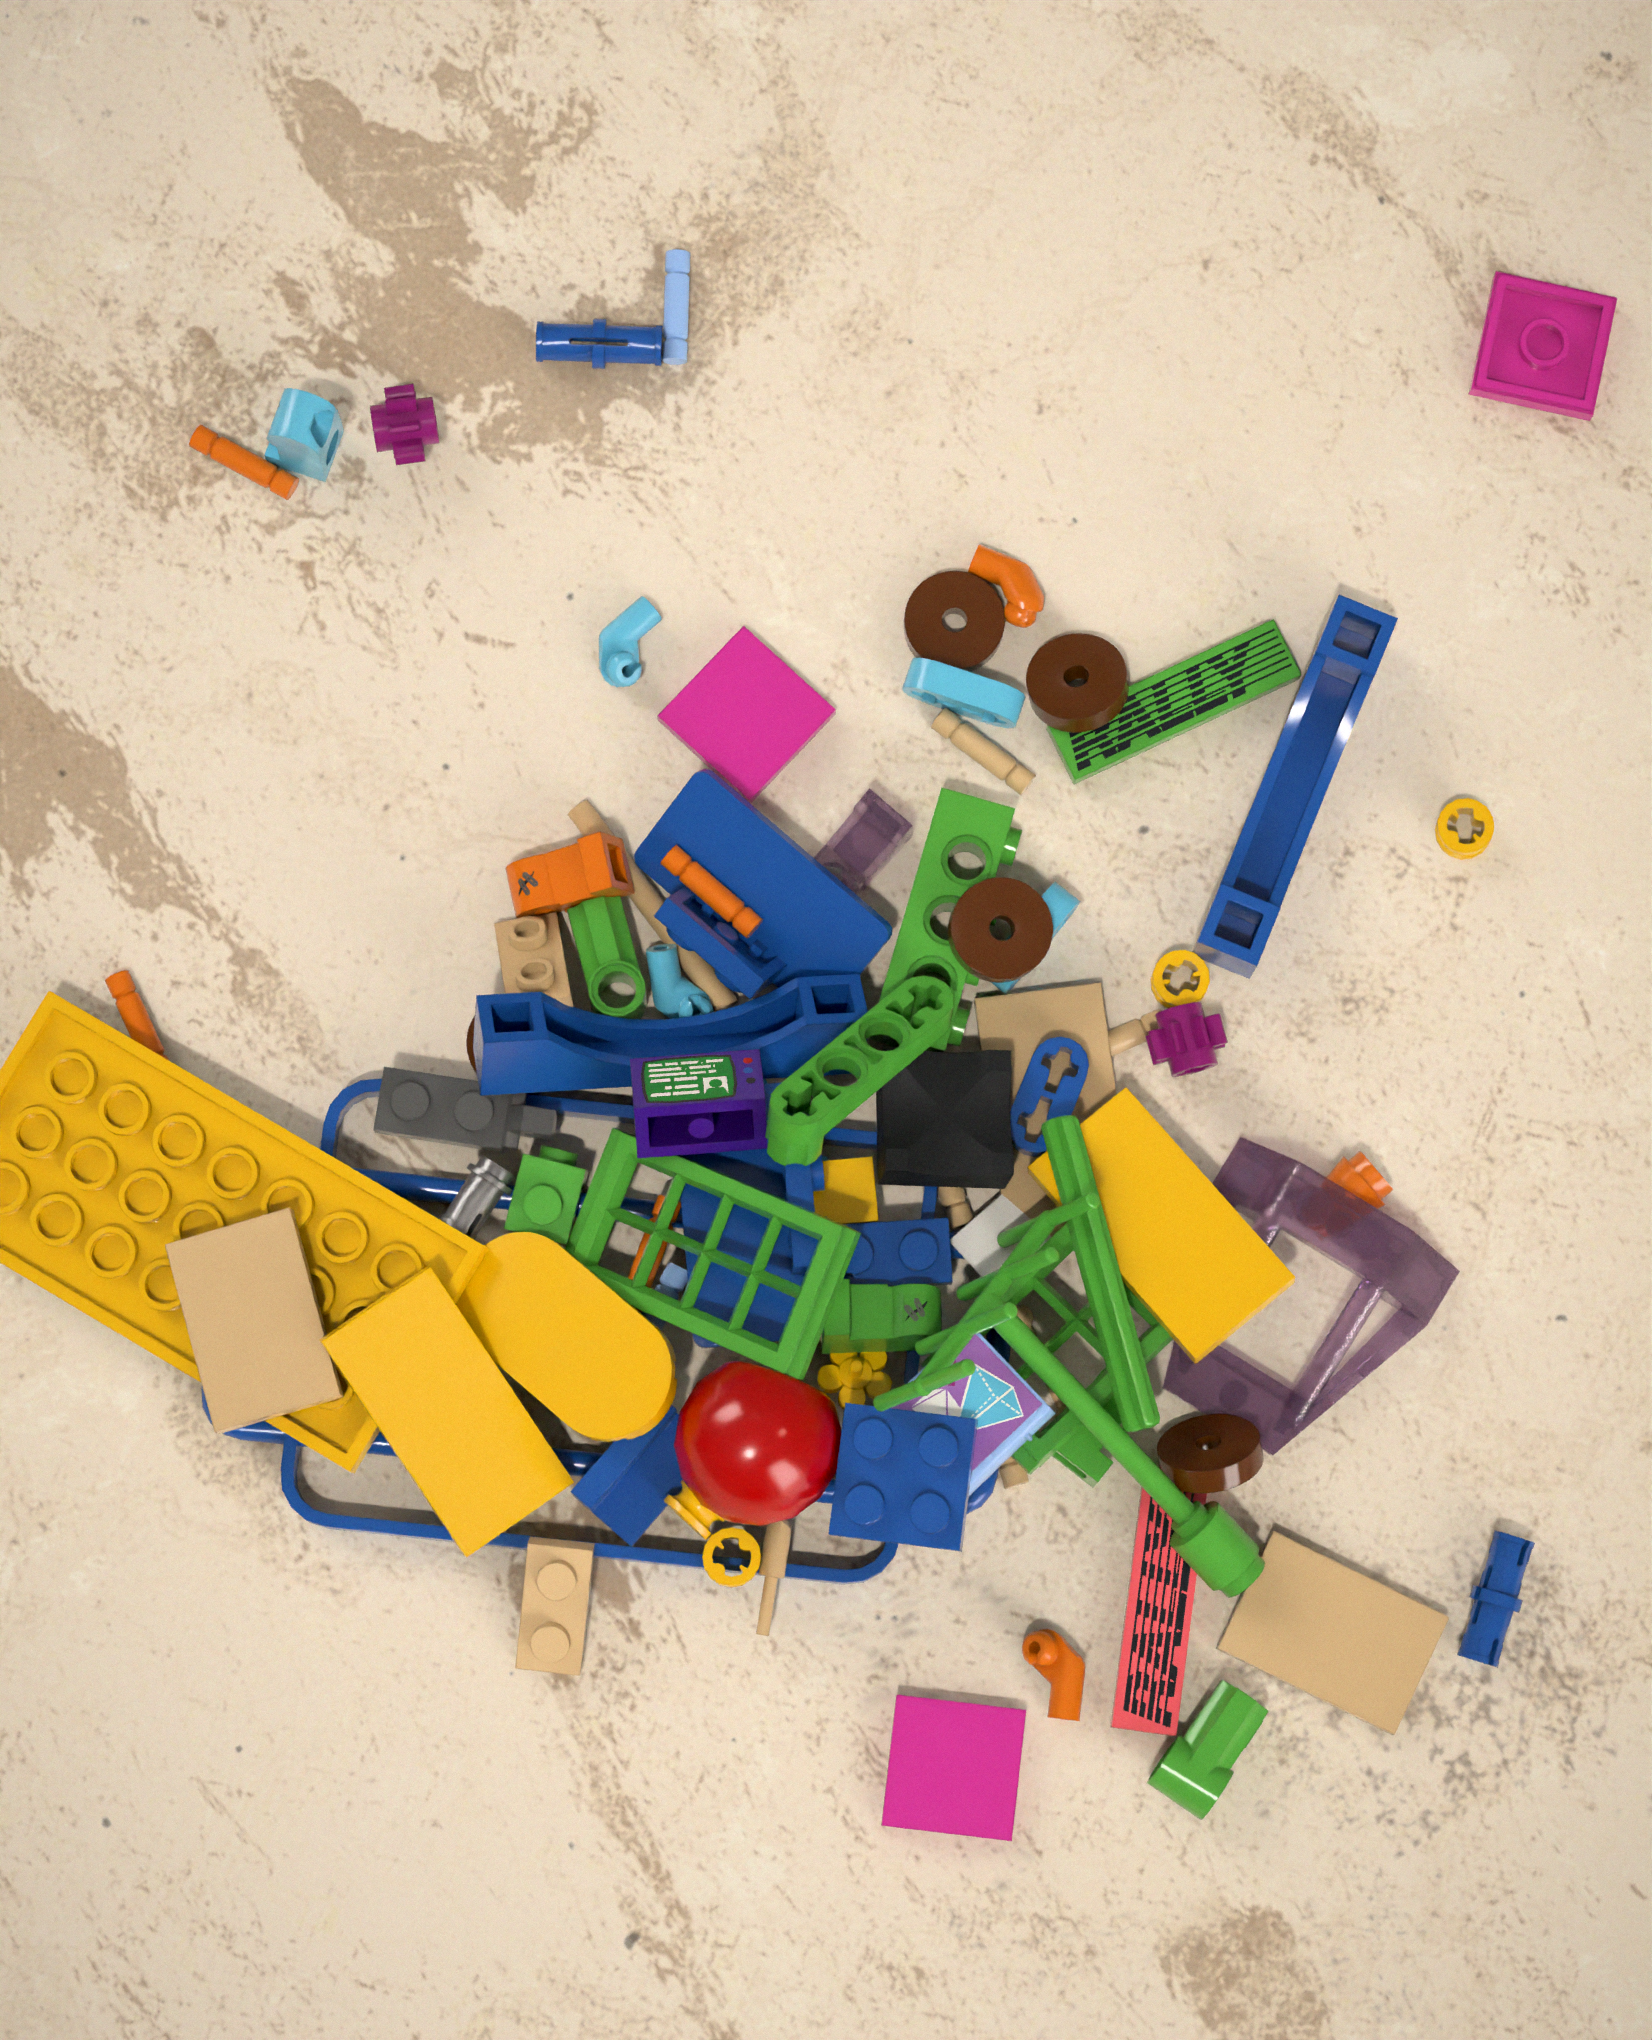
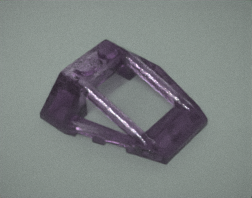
[1162,1137,1460,1456]

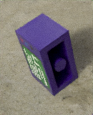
[630,1049,768,1159]

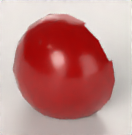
[673,1361,842,1526]

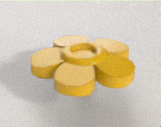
[817,1351,892,1410]

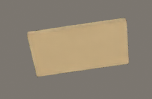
[974,983,1117,1237]

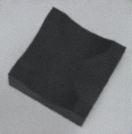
[876,1046,1014,1189]

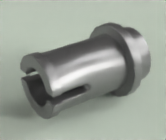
[439,1155,515,1240]

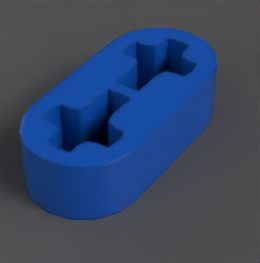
[1010,1037,1089,1157]

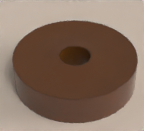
[904,571,1005,672]
[1026,633,1129,733]
[948,877,1053,983]
[1157,1414,1264,1493]

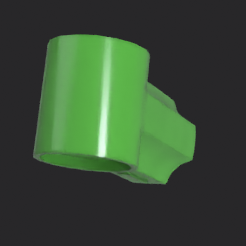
[567,896,647,1019]
[1147,1680,1269,1820]

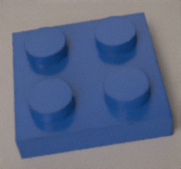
[829,1403,978,1552]

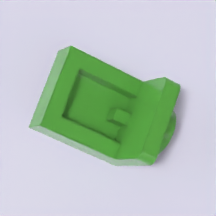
[504,1145,589,1245]

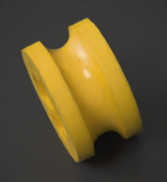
[1435,798,1494,860]
[1150,950,1210,1008]
[663,1479,725,1540]
[702,1527,761,1588]

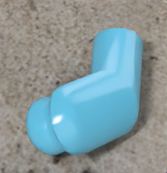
[599,596,662,687]
[646,943,714,1019]

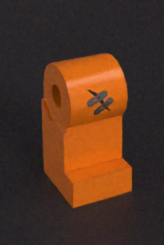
[505,831,635,919]

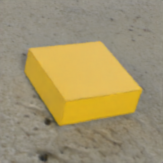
[813,1156,878,1224]

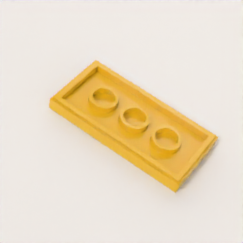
[1027,1087,1295,1364]
[319,1266,574,1557]

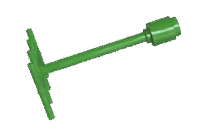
[873,1193,1265,1598]

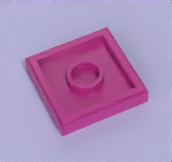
[1468,271,1617,421]
[657,626,836,804]
[881,1695,1026,1841]

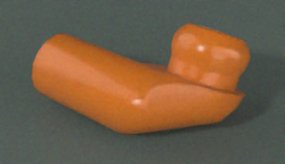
[968,544,1044,628]
[1022,1629,1085,1721]

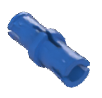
[536,318,663,369]
[1457,1530,1535,1668]

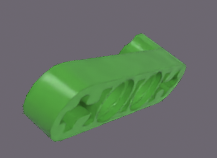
[765,976,955,1166]

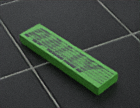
[1046,619,1301,785]

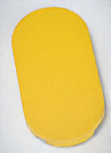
[456,1232,678,1442]

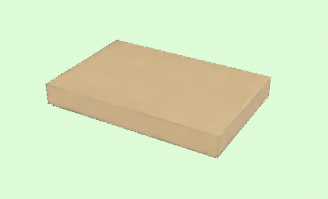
[165,1207,344,1434]
[1216,1531,1449,1735]

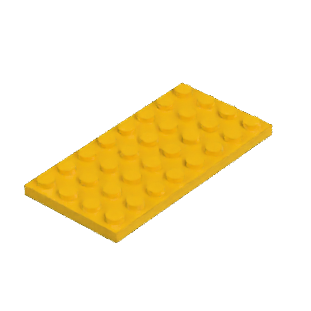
[0,991,489,1474]

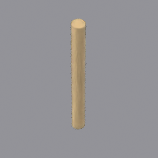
[568,800,738,1012]

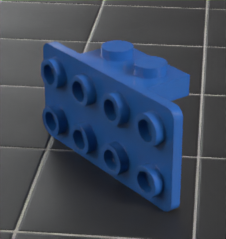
[634,769,892,999]
[680,1082,827,1348]

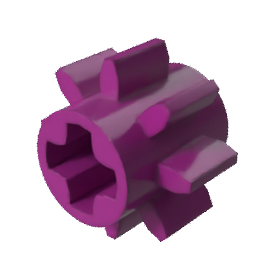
[370,383,440,465]
[1145,1002,1228,1077]

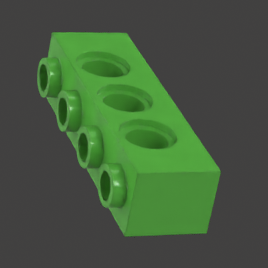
[869,788,1022,1052]

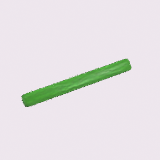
[1041,1115,1160,1432]

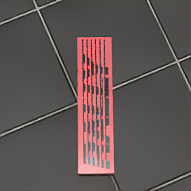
[1110,1486,1207,1737]

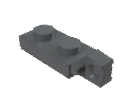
[373,1067,557,1153]

